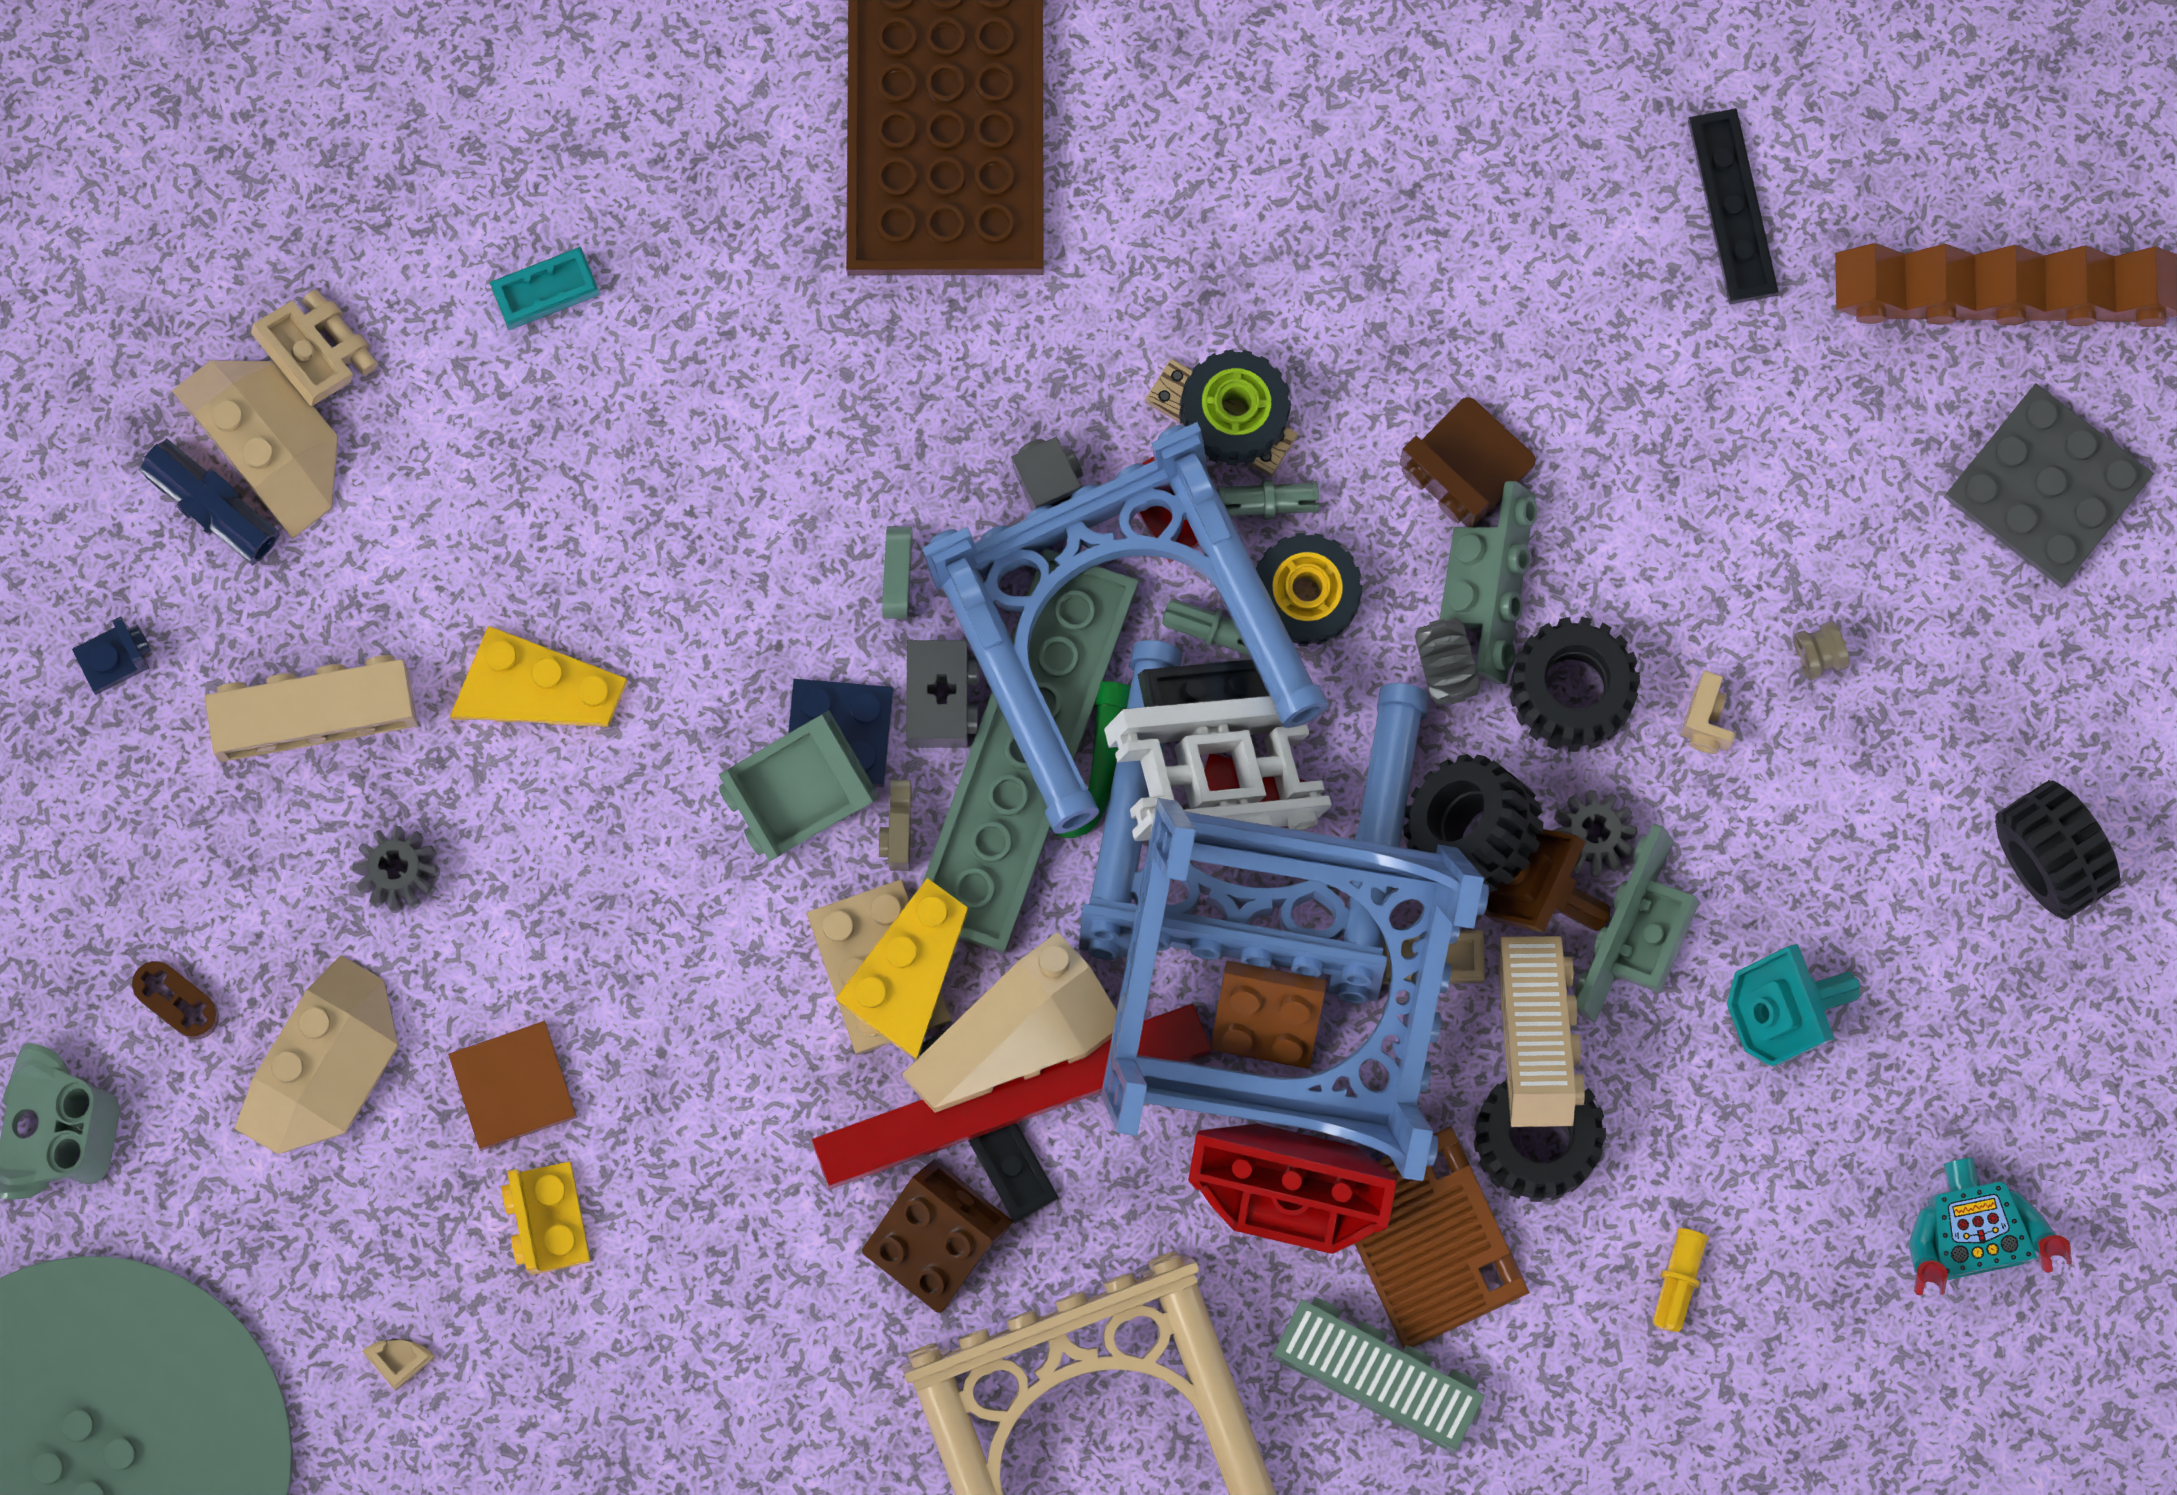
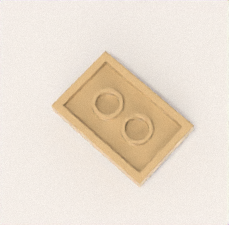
[806,879,952,1056]

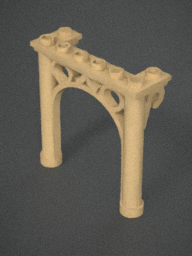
[901,1251,1277,1495]

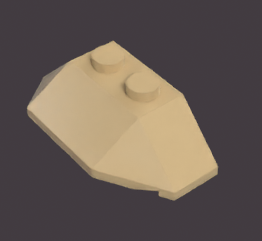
[171,360,339,539]
[234,955,399,1154]

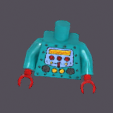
[1908,1157,2072,1296]

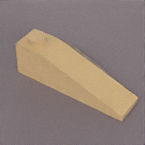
[902,932,1117,1113]

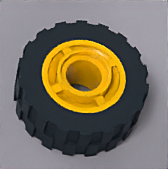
[1256,533,1363,647]

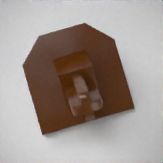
[1484,829,1611,932]

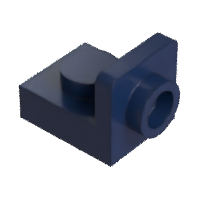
[72,616,151,695]

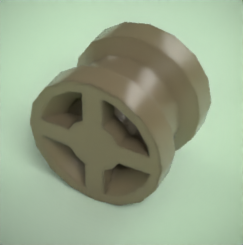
[1793,621,1849,681]

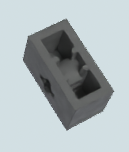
[906,640,978,748]

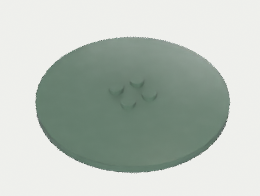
[0,1256,293,1495]

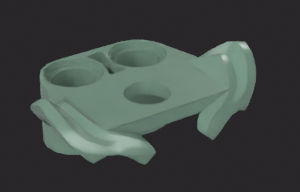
[0,1043,120,1199]

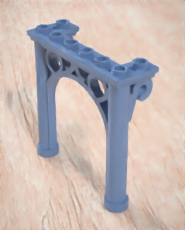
[922,422,1329,834]
[1079,640,1429,1004]

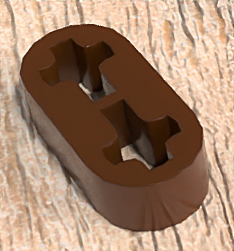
[132,961,219,1040]

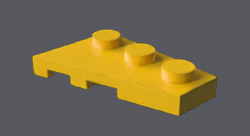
[450,626,628,727]
[835,878,968,1060]

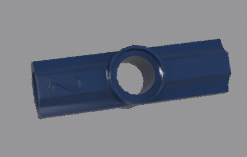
[139,438,280,566]

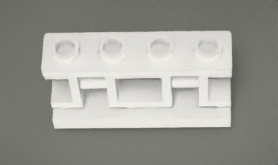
[1104,696,1332,841]

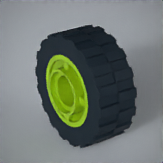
[1179,349,1291,466]

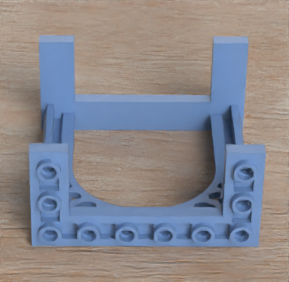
[1101,798,1489,1181]

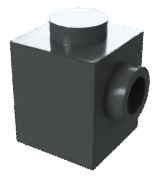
[1011,436,1083,511]

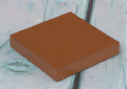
[448,1021,577,1151]

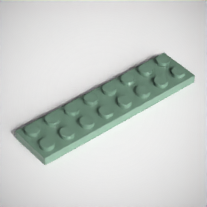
[922,548,1138,955]

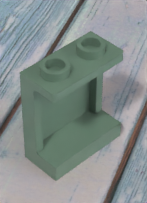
[719,710,880,861]

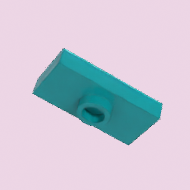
[489,246,600,331]

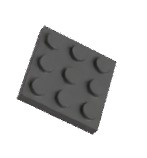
[1943,383,2154,589]

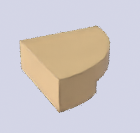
[362,1339,435,1391]

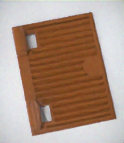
[1355,1126,1530,1349]

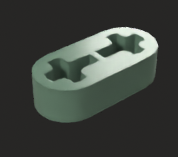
[882,526,913,620]

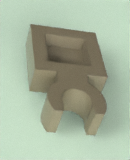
[879,780,912,871]

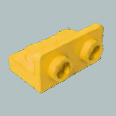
[501,1161,591,1275]

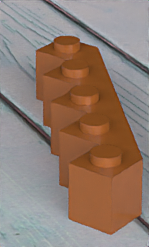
[1835,243,2177,327]

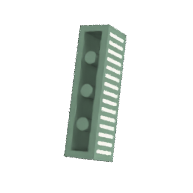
[1272,1297,1485,1454]

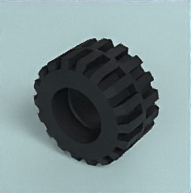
[1510,617,1640,752]
[1403,754,1544,892]
[1995,780,2121,920]
[1474,1077,1606,1202]

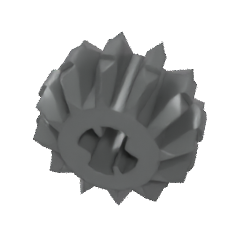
[1415,618,1480,706]
[1552,790,1638,877]
[353,826,440,913]

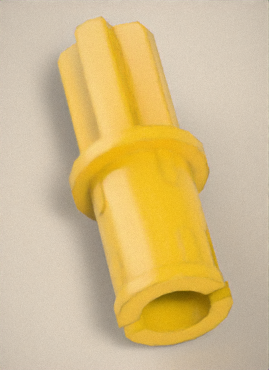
[1652,1228,1709,1332]

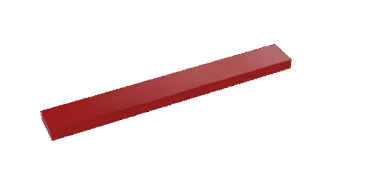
[811,1003,1211,1190]

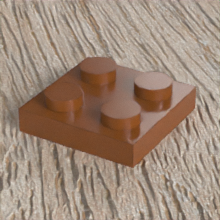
[1210,960,1327,1069]

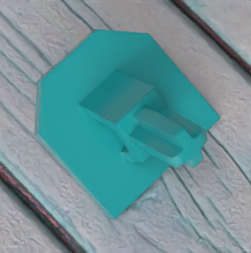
[1727,944,1861,1067]

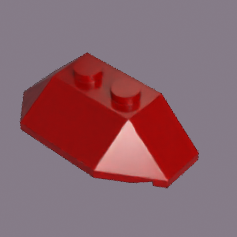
[1188,1123,1398,1254]

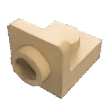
[1680,670,1736,754]

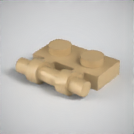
[251,289,378,406]

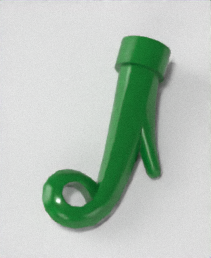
[1050,681,1131,838]

